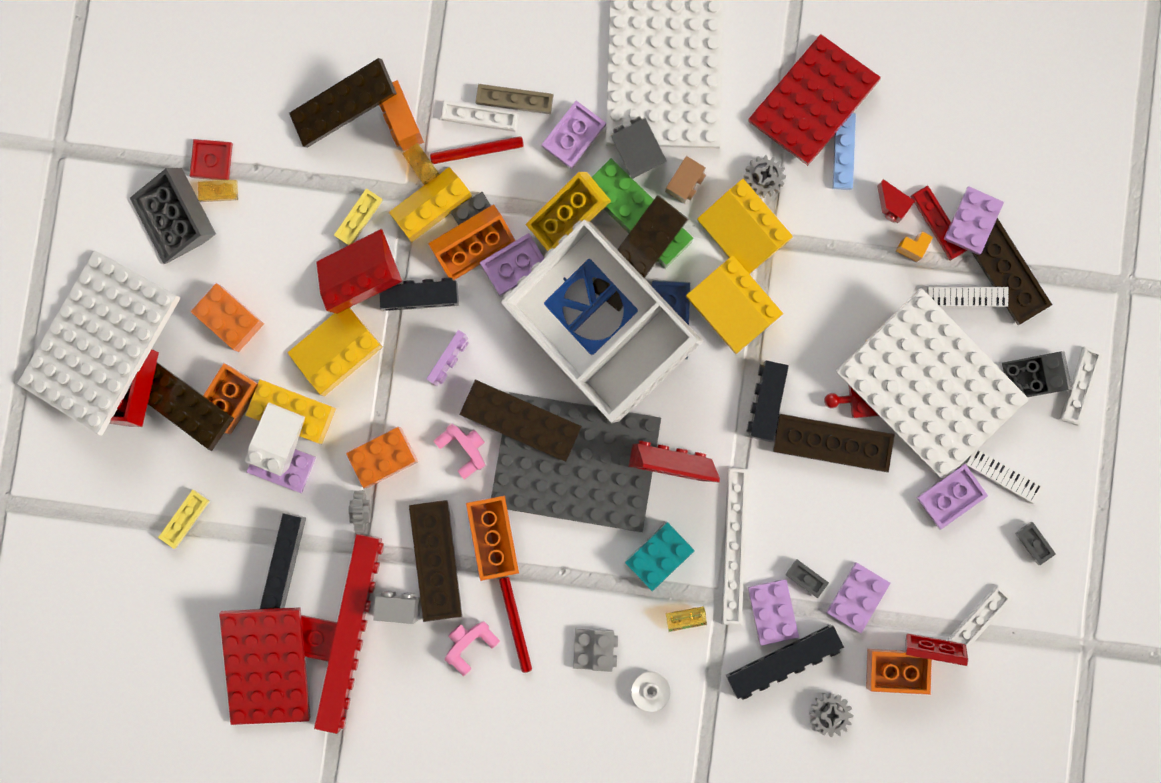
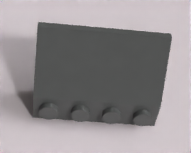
[130,168,216,264]

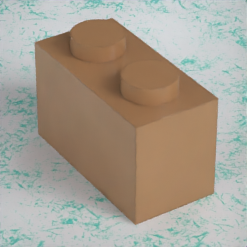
[665,156,706,204]

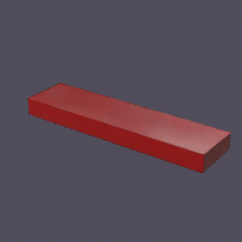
[910,185,968,261]

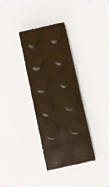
[289,58,397,148]
[593,195,689,312]
[972,218,1052,325]
[148,362,234,451]
[459,379,582,462]
[773,414,895,473]
[409,500,463,622]

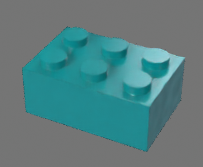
[625,522,695,591]

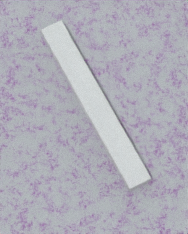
[722,468,748,625]

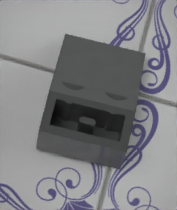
[1002,351,1072,397]

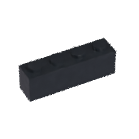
[379,278,459,311]
[746,360,789,442]

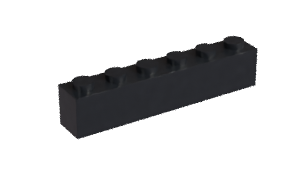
[260,513,306,609]
[726,624,844,700]

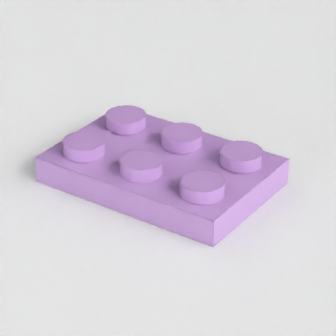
[541,100,606,169]
[944,186,1004,255]
[480,233,545,296]
[427,330,469,386]
[247,449,316,493]
[916,464,988,530]
[826,562,890,633]
[748,579,799,645]

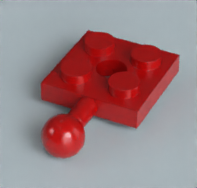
[824,385,879,418]

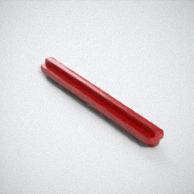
[430,136,524,164]
[499,577,532,673]

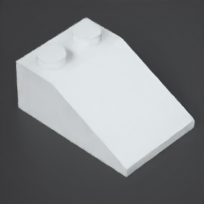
[245,403,305,476]

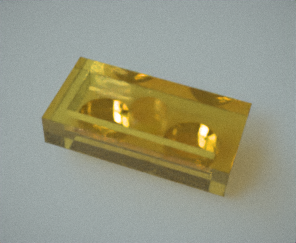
[402,143,440,185]
[198,180,238,202]
[666,606,707,632]

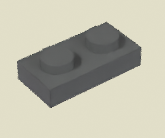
[450,191,491,225]
[1015,522,1056,565]
[785,559,829,598]

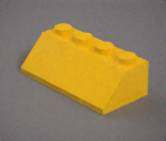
[389,167,472,242]

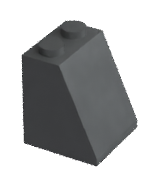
[611,116,667,179]

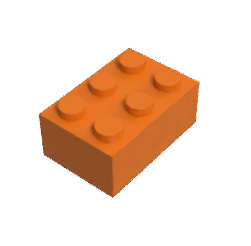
[379,80,424,151]
[190,283,264,352]
[203,363,258,434]
[346,427,418,488]
[866,649,932,695]

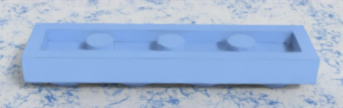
[833,113,856,190]

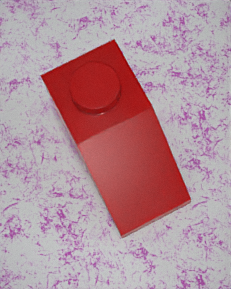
[877,179,915,223]

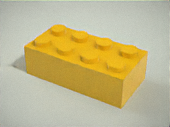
[525,172,611,251]
[245,379,336,444]

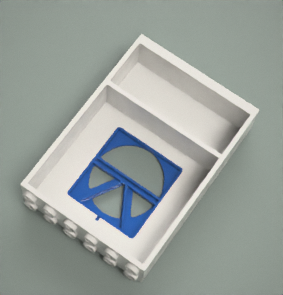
[501,220,703,423]

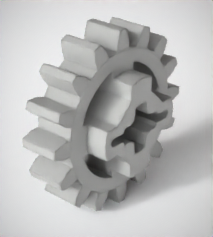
[744,155,786,198]
[348,490,371,533]
[809,693,853,737]

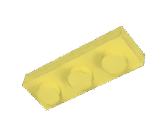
[334,188,383,245]
[158,490,210,549]

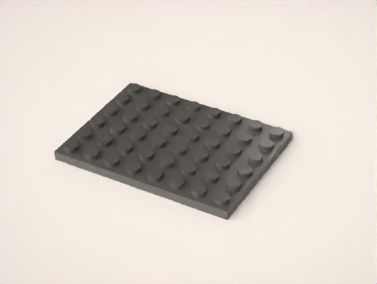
[491,392,661,533]

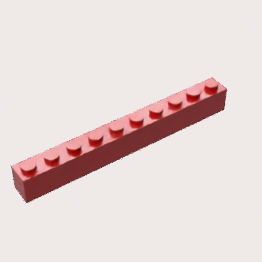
[314,534,384,734]

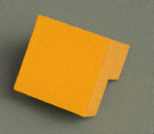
[896,231,933,262]

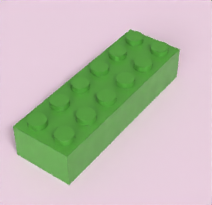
[592,158,694,269]

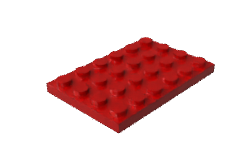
[748,34,881,166]
[219,607,311,725]

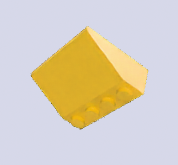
[697,179,793,274]
[685,255,784,354]
[287,308,383,397]

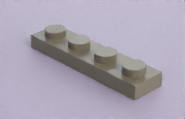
[476,84,554,114]

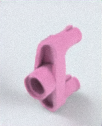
[433,423,486,480]
[444,621,500,676]

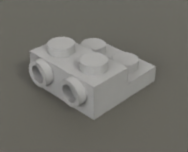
[573,628,618,672]

